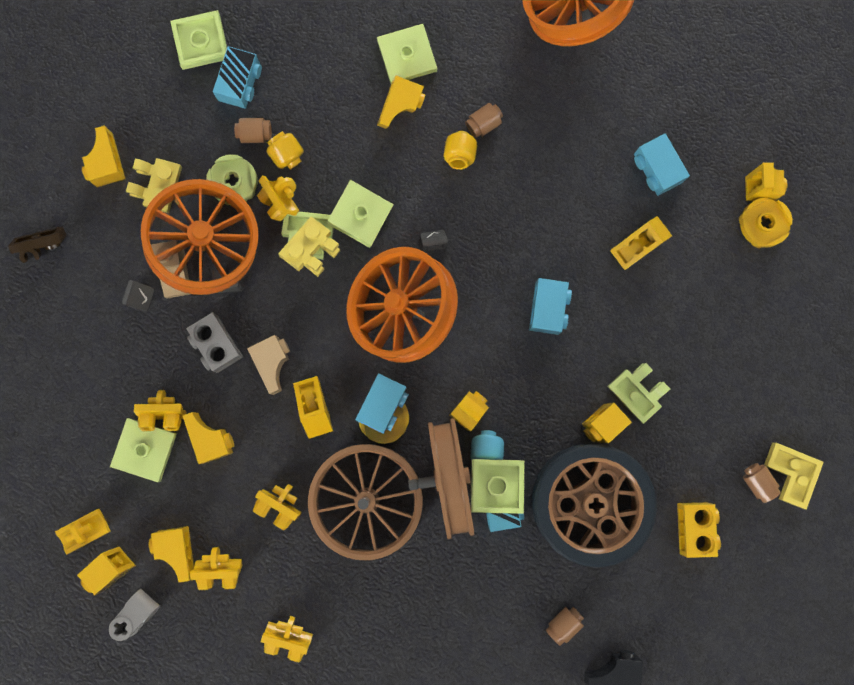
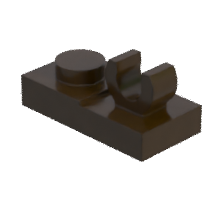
[8,226,66,263]

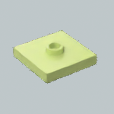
[170,10,227,70]
[377,24,437,83]
[326,180,394,248]
[110,418,177,482]
[471,459,524,514]

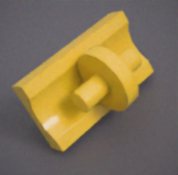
[257,175,299,222]
[134,390,186,431]
[253,484,302,530]
[55,509,111,555]
[190,547,242,590]
[261,616,313,662]

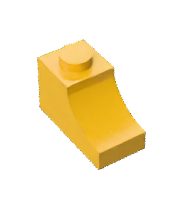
[377,75,425,129]
[82,125,126,187]
[745,162,787,201]
[610,216,672,270]
[293,376,333,439]
[449,391,489,431]
[183,412,234,464]
[149,526,194,582]

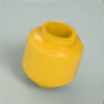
[266,131,304,170]
[444,131,477,170]

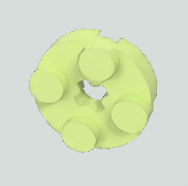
[206,155,258,205]

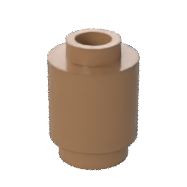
[465,103,503,138]
[234,118,272,143]
[743,463,781,503]
[546,606,584,646]

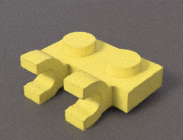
[126,158,182,213]
[279,217,340,277]

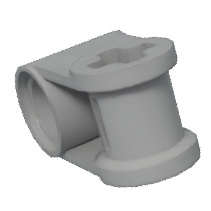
[109,589,160,641]

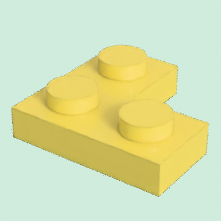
[764,443,824,510]

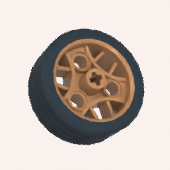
[532,444,657,567]

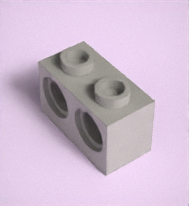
[186,312,243,373]

